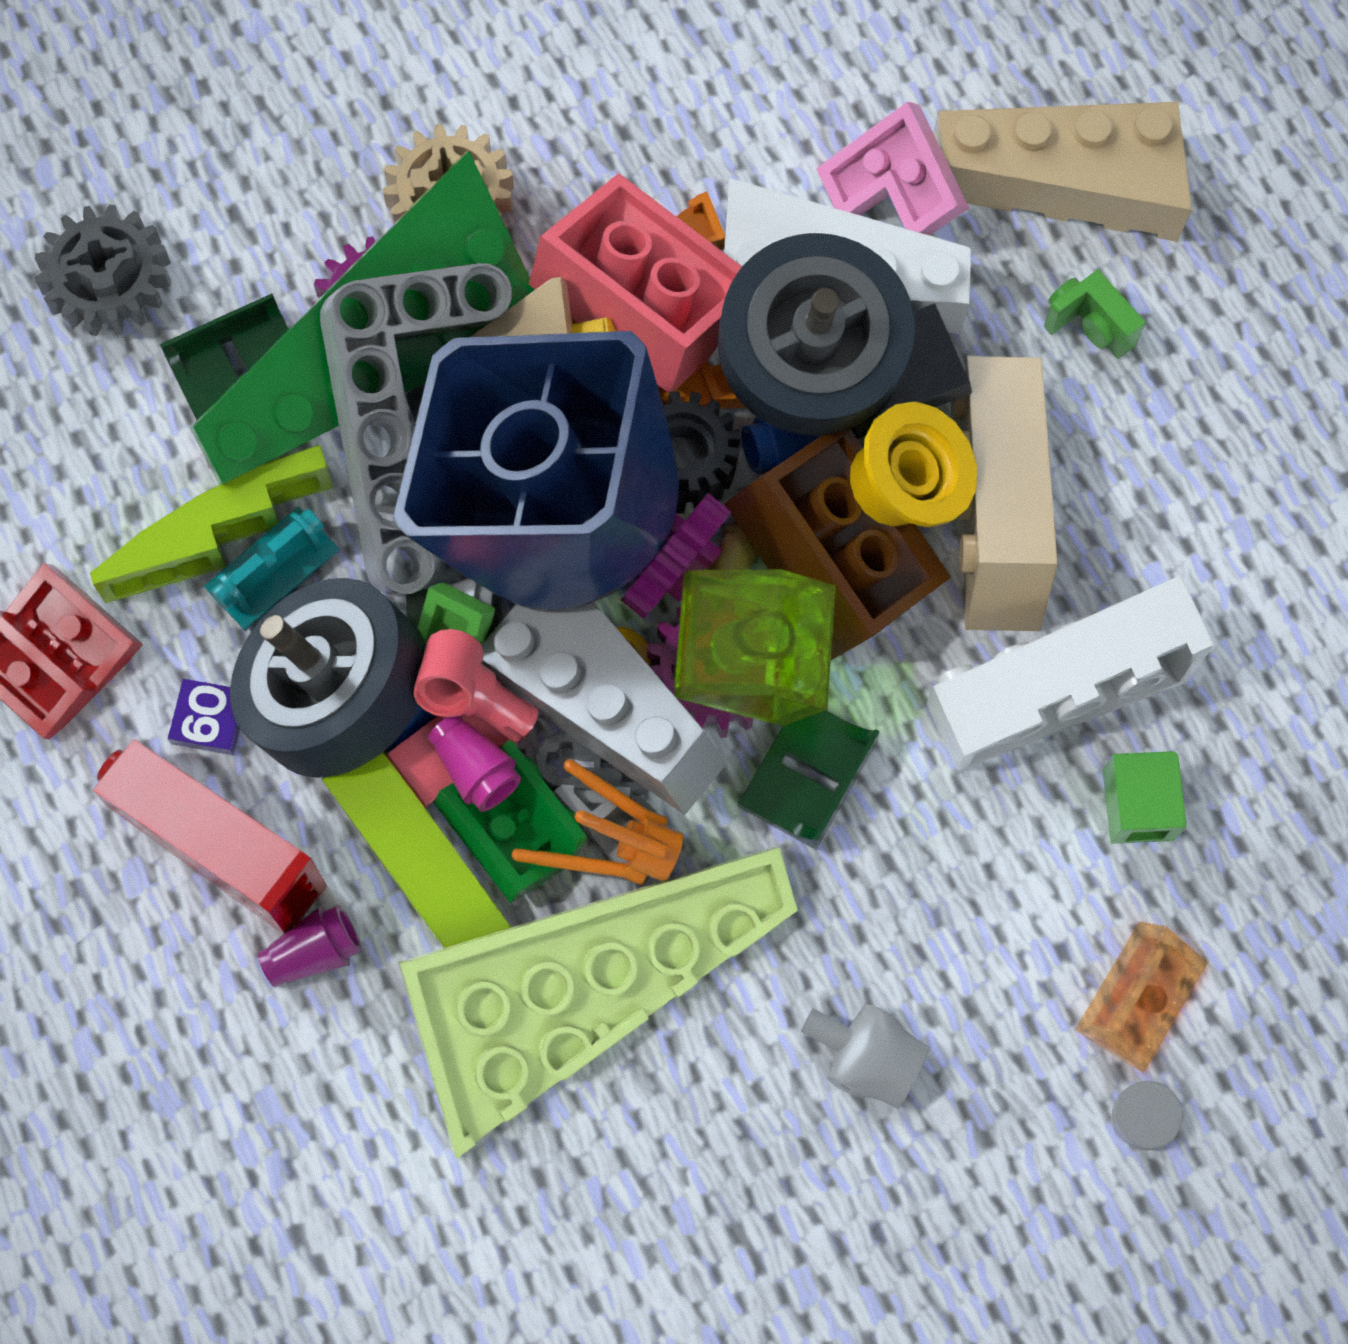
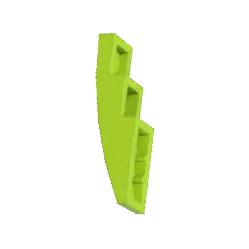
[90,445,334,604]
[321,752,511,948]

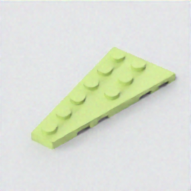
[398,847,798,1159]

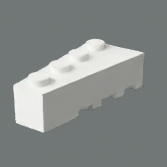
[724,178,971,333]
[927,575,1214,772]

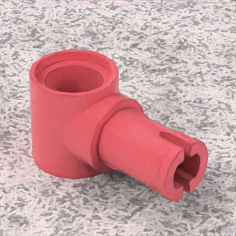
[414,629,538,742]

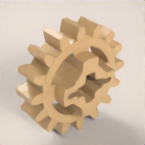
[383,124,514,225]

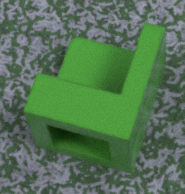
[1103,751,1187,844]

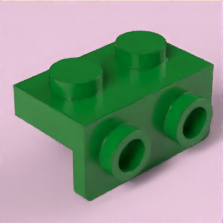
[433,740,587,903]

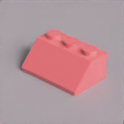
[529,173,742,393]

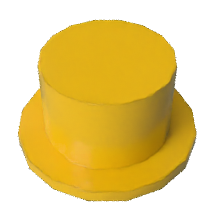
[850,402,977,527]

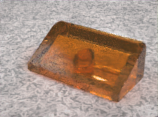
[1075,922,1208,1073]

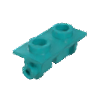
[203,506,340,632]

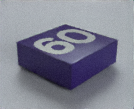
[167,678,240,756]

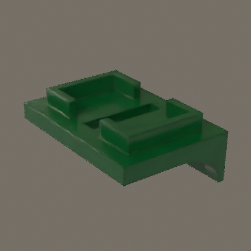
[160,293,288,420]
[737,696,880,850]

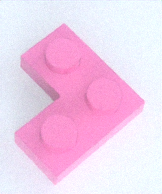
[816,101,969,236]

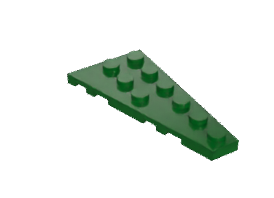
[190,151,535,485]

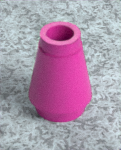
[428,716,521,812]

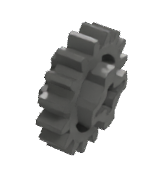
[34,204,171,336]

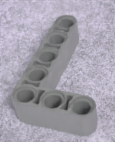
[320,263,512,595]

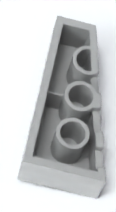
[481,602,726,815]

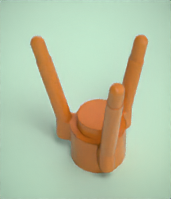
[511,759,684,885]

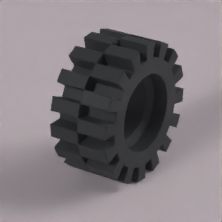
[661,391,741,514]

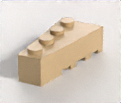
[934,102,1192,242]
[951,356,1058,631]

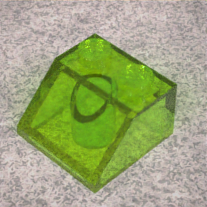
[674,569,835,726]

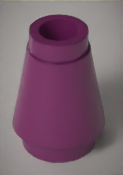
[258,905,362,988]

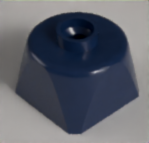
[393,331,679,609]

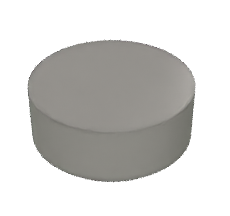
[1112,1081,1183,1151]

